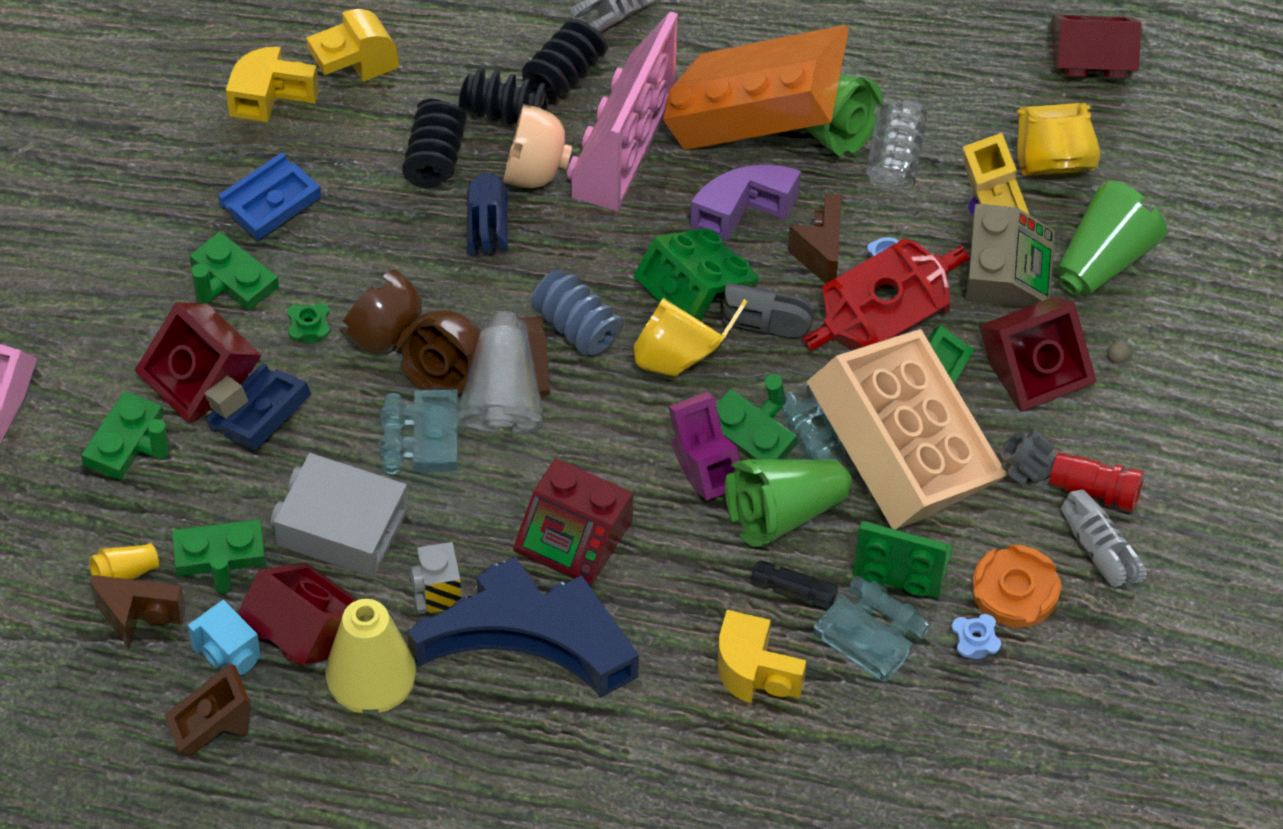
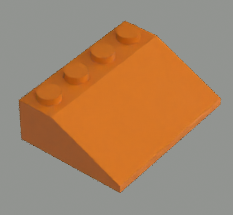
[663,25,849,150]

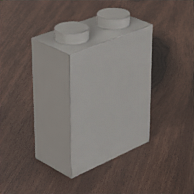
[271,453,409,577]

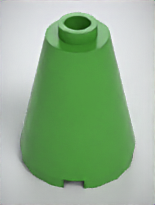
[804,73,883,156]
[1057,180,1168,296]
[725,459,852,547]

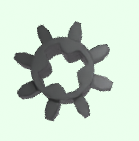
[1001,429,1055,486]

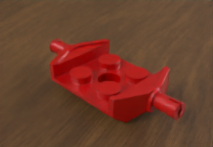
[802,239,970,353]

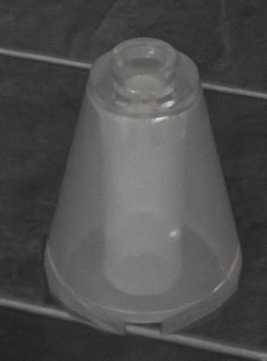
[457,311,544,434]

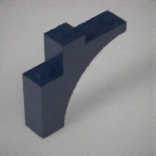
[408,557,639,698]

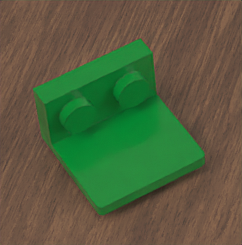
[634,228,760,321]
[853,521,953,598]

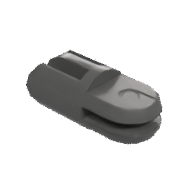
[722,283,814,337]

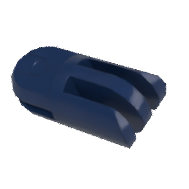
[467,173,508,256]

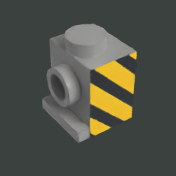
[410,542,462,615]

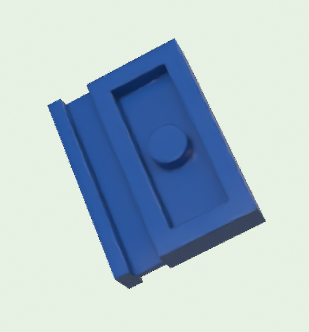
[218,152,321,241]

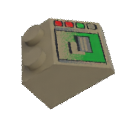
[965,203,1055,307]

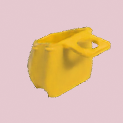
[1017,103,1100,176]
[633,298,748,377]

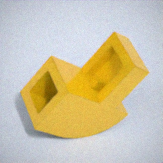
[306,9,399,82]
[226,47,319,122]
[963,133,1030,215]
[717,610,807,703]

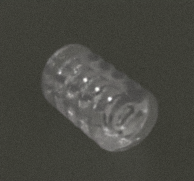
[866,100,928,192]

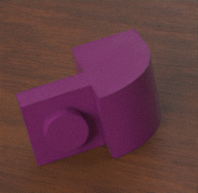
[668,391,740,500]

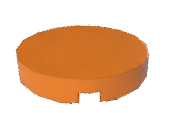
[971,545,1062,628]

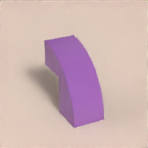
[690,165,801,241]

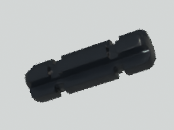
[751,560,838,609]

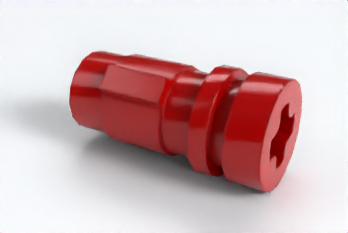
[1049,452,1145,513]

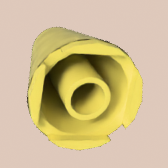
[325,599,416,713]

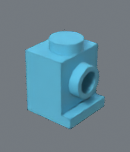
[188,600,261,675]

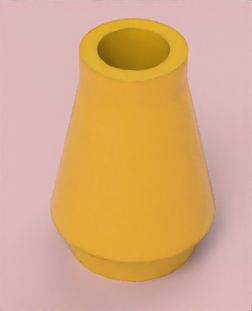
[89,543,159,580]

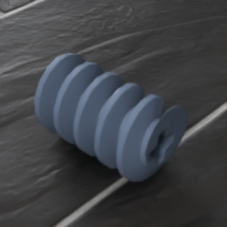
[531,270,624,356]

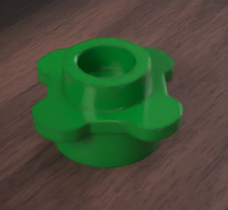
[287,303,330,344]

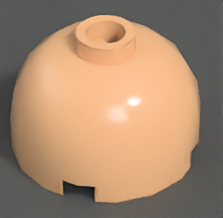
[503,104,572,188]

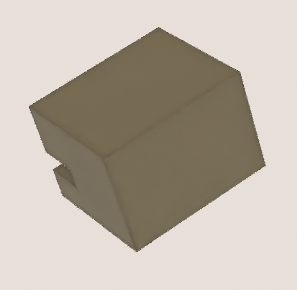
[204,375,248,419]

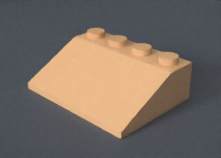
[806,329,1008,530]

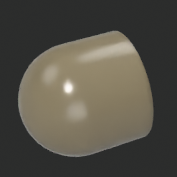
[1107,338,1133,363]

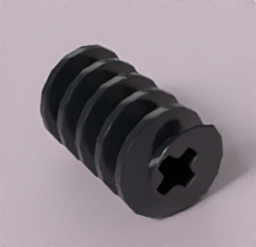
[522,19,608,104]
[459,65,548,126]
[402,98,467,189]

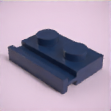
[206,363,311,450]

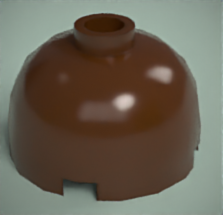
[340,269,423,354]
[397,310,485,397]

